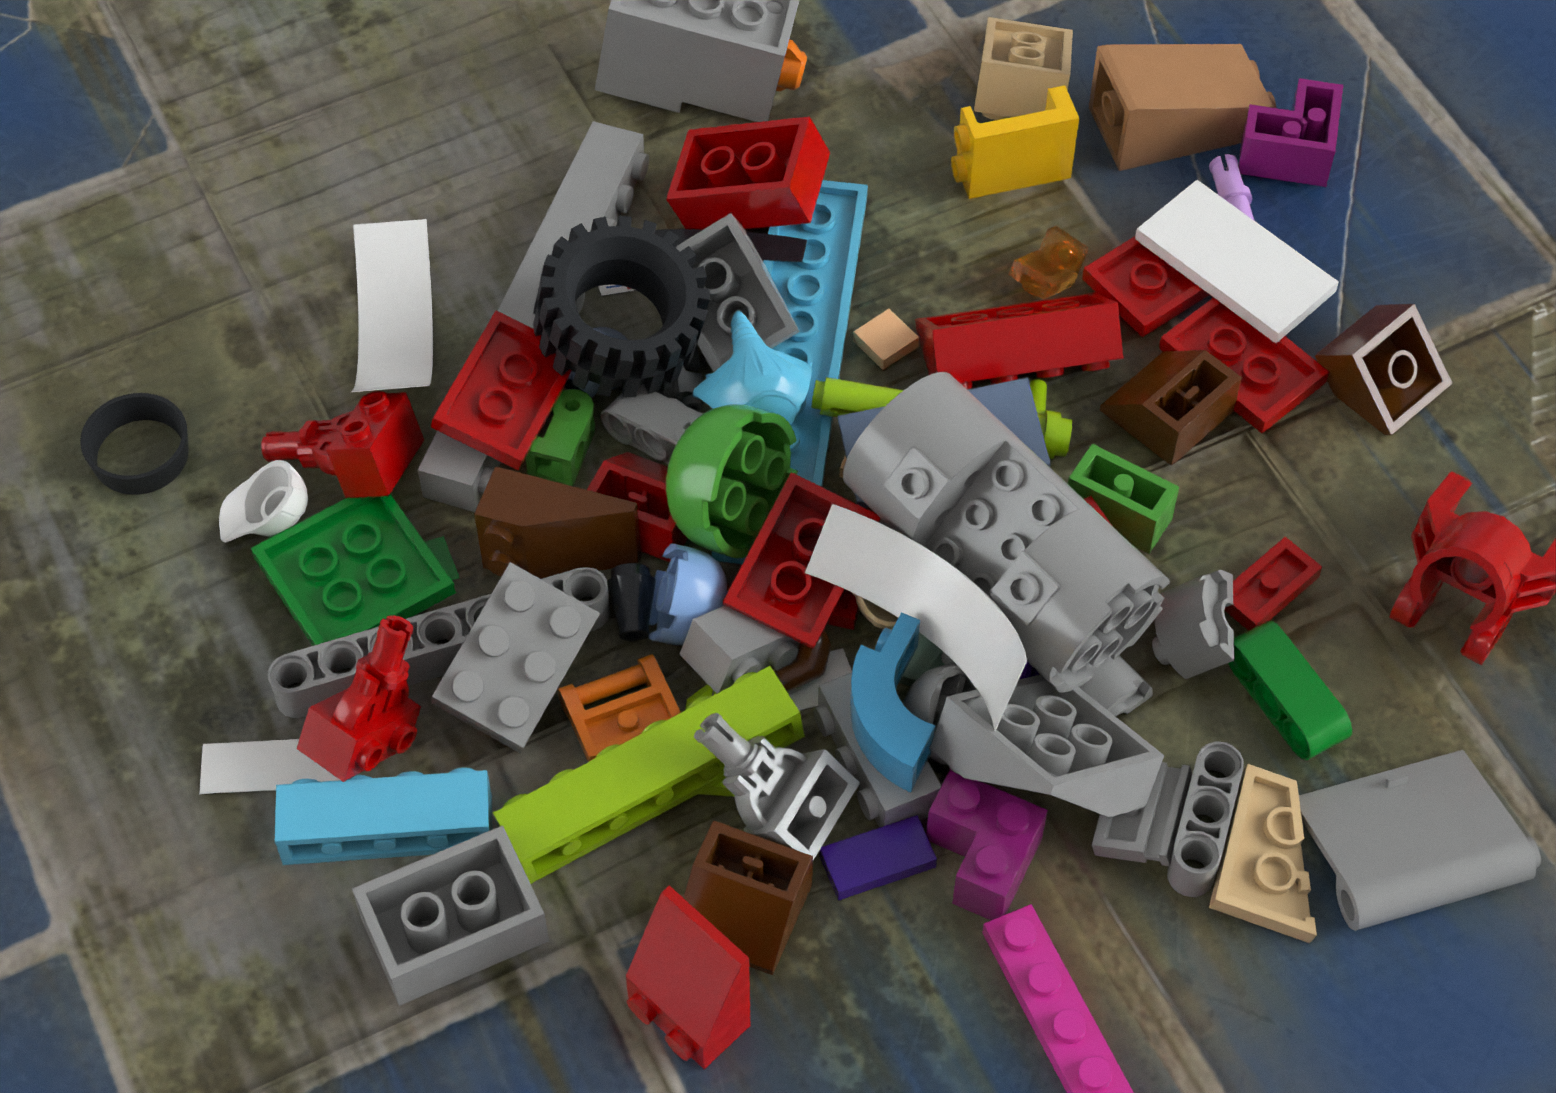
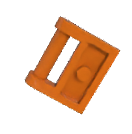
[557,654,681,762]

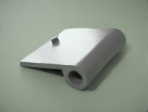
[1299,750,1541,931]

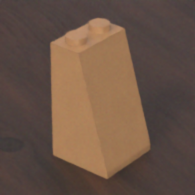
[1089,44,1276,171]

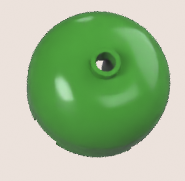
[666,404,798,559]

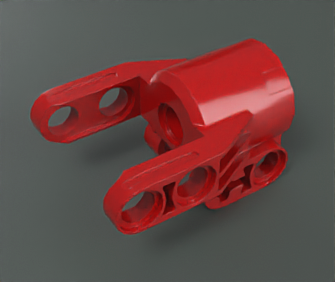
[1389,471,1556,665]

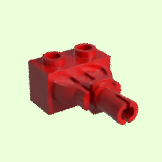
[261,391,424,498]
[296,615,421,782]

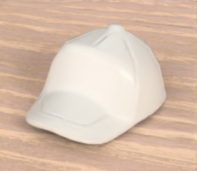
[219,460,308,543]

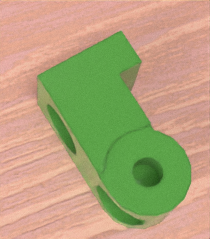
[526,389,595,486]

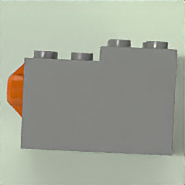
[595,0,807,122]

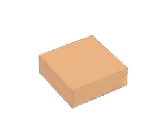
[853,309,919,370]

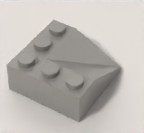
[930,675,1164,817]

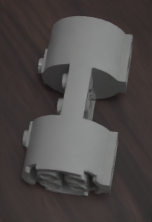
[843,372,1170,693]

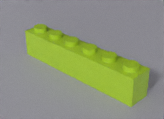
[493,666,805,884]

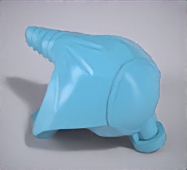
[692,311,812,425]

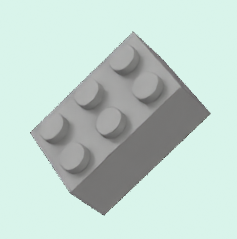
[431,562,600,753]
[352,825,549,1006]

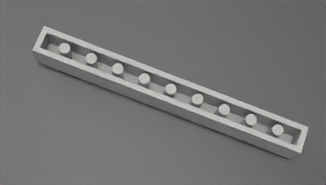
[418,121,649,512]

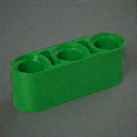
[1228,621,1353,760]

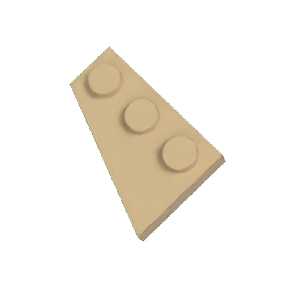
[1209,764,1317,943]

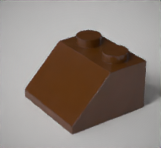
[1314,304,1452,435]

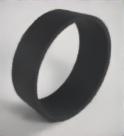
[80,393,189,495]

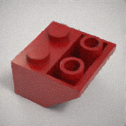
[587,452,688,562]

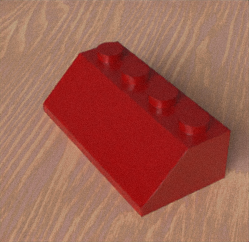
[915,292,1123,389]

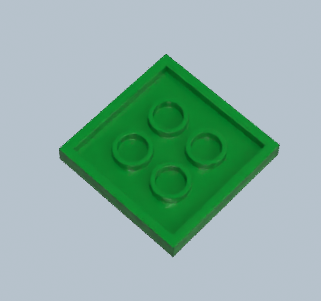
[251,494,456,646]

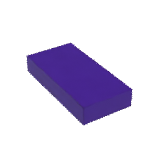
[819,815,937,901]

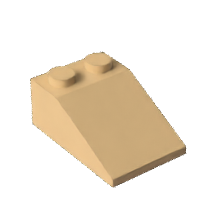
[974,17,1073,120]

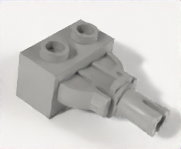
[694,713,860,860]

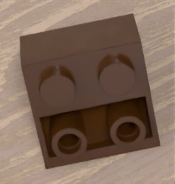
[1100,350,1242,466]
[683,820,813,975]

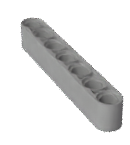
[268,567,610,718]

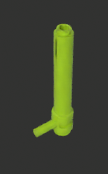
[811,377,1072,459]

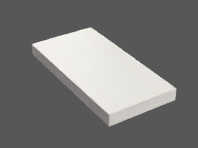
[1135,180,1339,343]

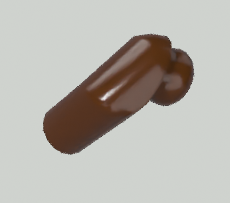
[774,632,831,693]

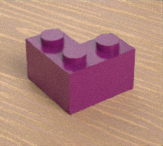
[1238,78,1343,187]
[926,769,1048,920]

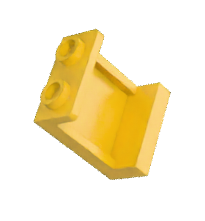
[951,85,1079,199]

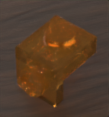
[1008,226,1088,299]

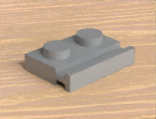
[1092,762,1192,866]

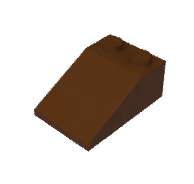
[474,466,641,579]

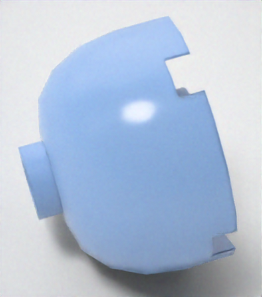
[649,543,728,645]

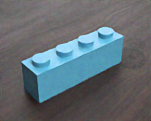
[275,768,493,865]

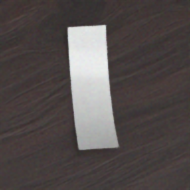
[351,219,433,392]
[805,504,1027,731]

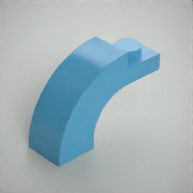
[850,612,935,793]

